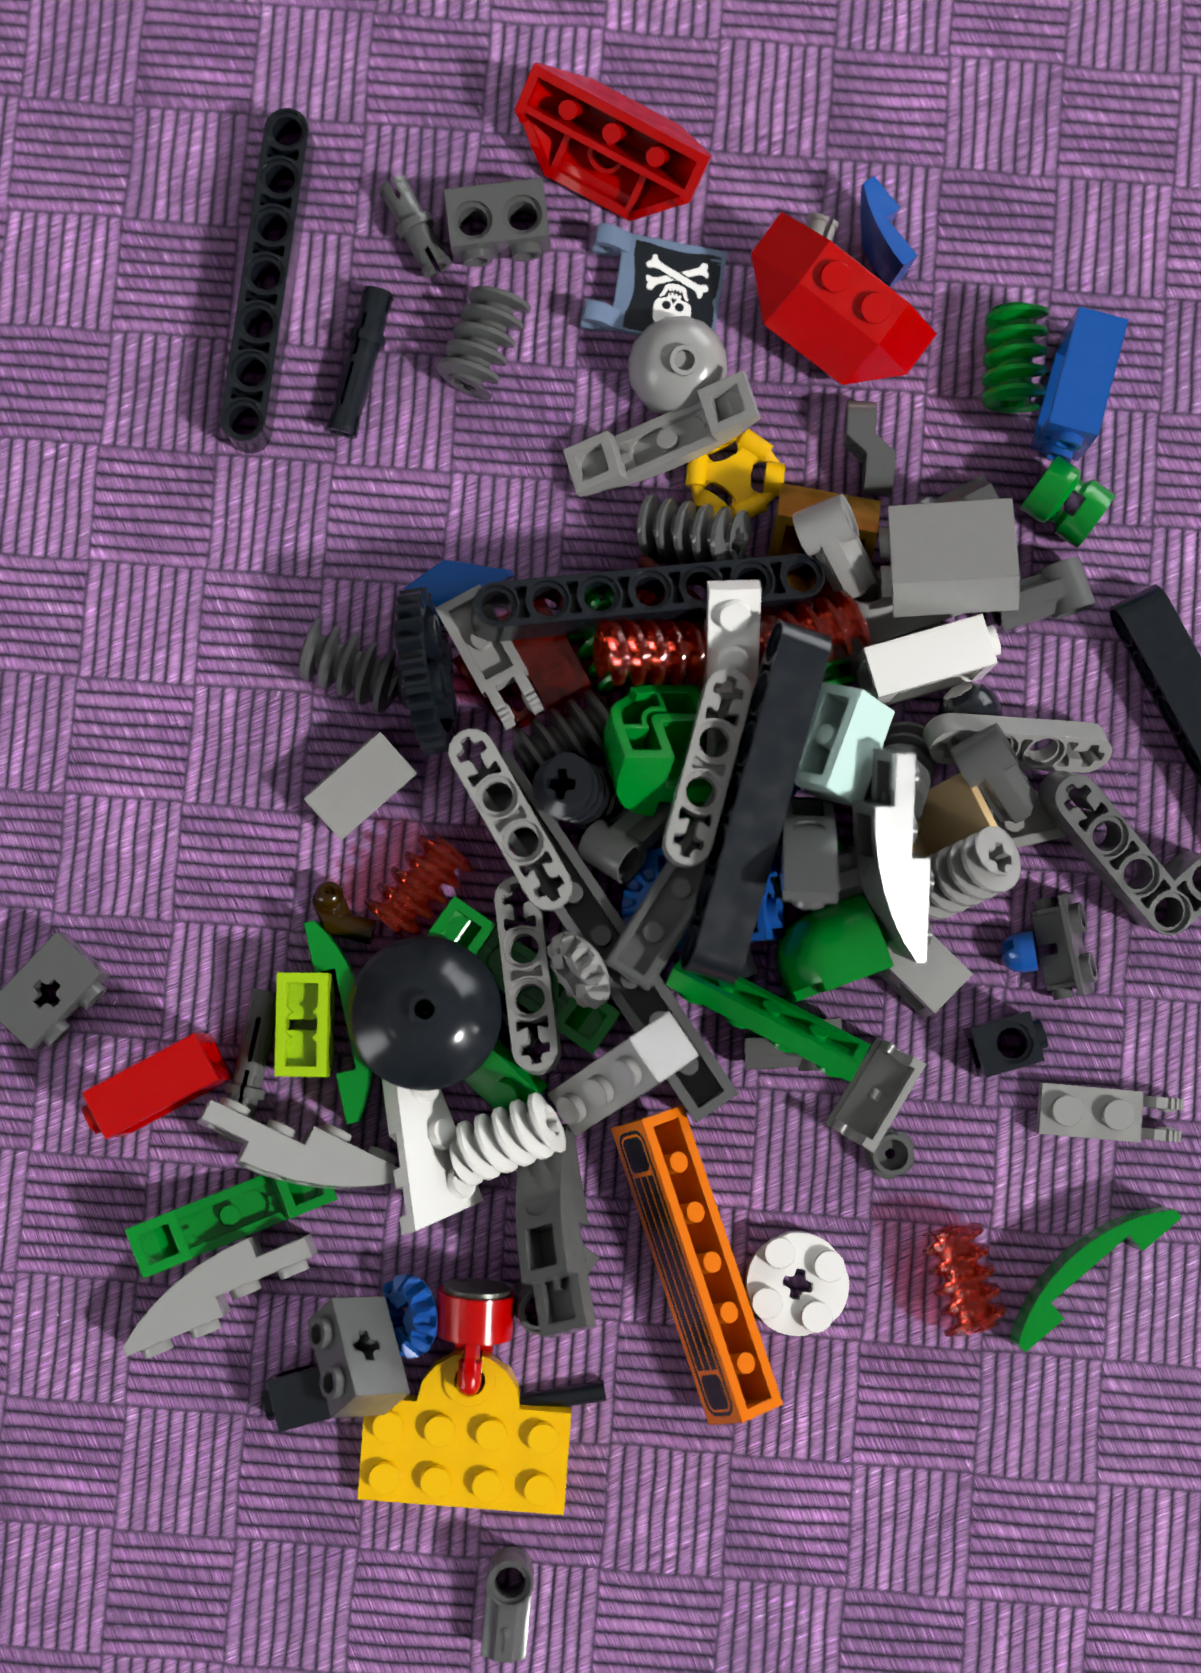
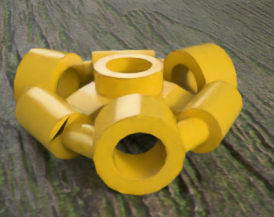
[685,428,785,519]

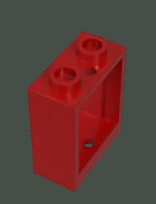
[82,1033,233,1140]

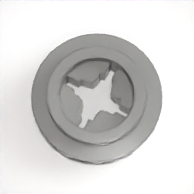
[547,931,610,1009]

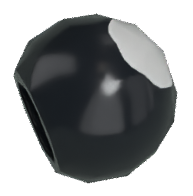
[938,682,1002,716]

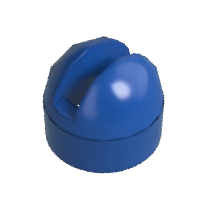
[1000,931,1038,973]

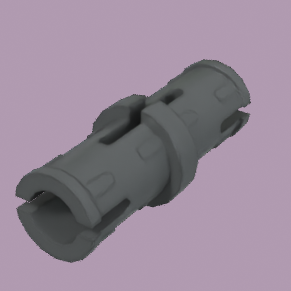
[378,175,452,278]

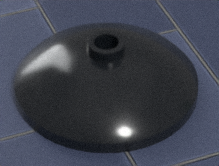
[347,936,502,1091]

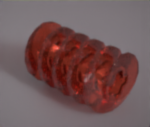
[759,590,872,663]
[593,620,707,686]
[363,830,475,939]
[921,1222,1006,1337]

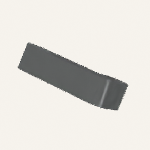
[1038,771,1201,936]

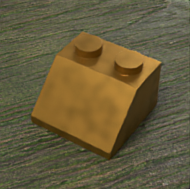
[768,483,881,614]

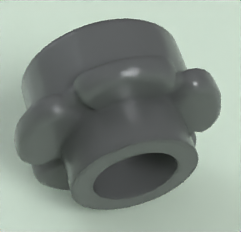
[865,1128,914,1179]

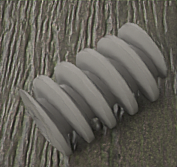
[927,826,1021,920]

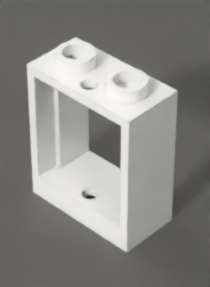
[853,614,1001,706]

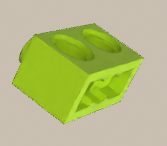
[274,972,336,1077]

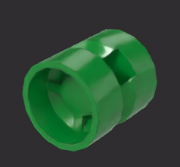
[1019,455,1116,548]

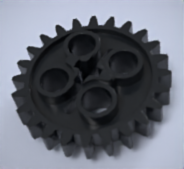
[394,587,458,755]

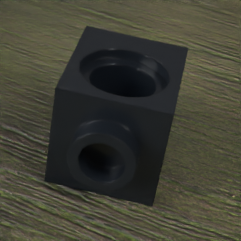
[963,1011,1048,1078]
[261,1362,331,1432]

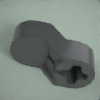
[842,400,896,497]

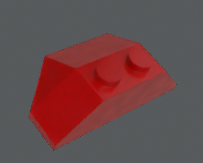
[514,62,712,221]
[750,212,937,385]

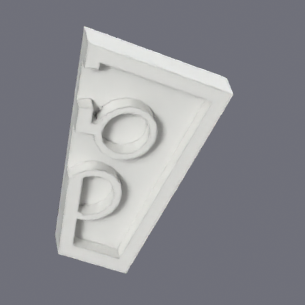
[382,1079,484,1236]

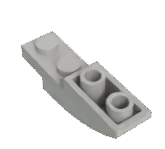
[197,1097,399,1189]
[123,1233,318,1360]

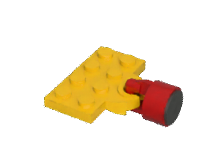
[358,1278,572,1515]

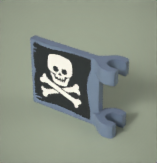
[580,223,727,336]

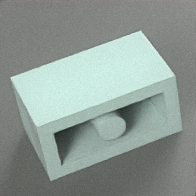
[794,682,895,806]

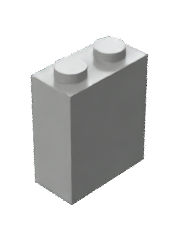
[879,498,1020,617]

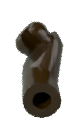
[312,881,377,944]

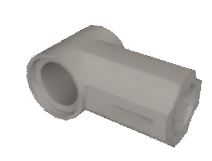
[793,494,877,600]

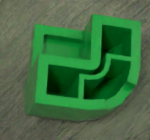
[604,685,713,816]
[774,893,894,1003]

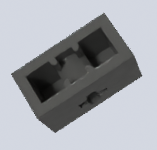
[0,932,111,1049]
[307,1296,410,1418]

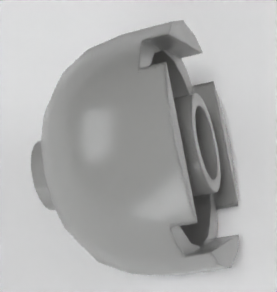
[628,316,728,415]

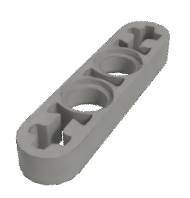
[662,668,752,868]
[923,713,1112,773]
[448,729,573,911]
[494,876,561,1075]

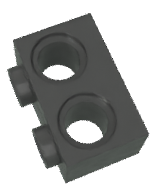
[444,178,551,267]

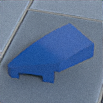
[860,176,918,287]
[404,560,515,627]

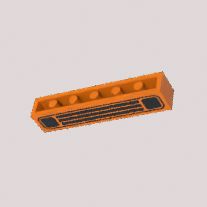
[610,1105,783,1425]

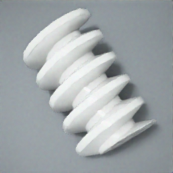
[450,1092,566,1187]

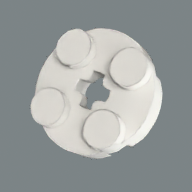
[745,1231,849,1336]

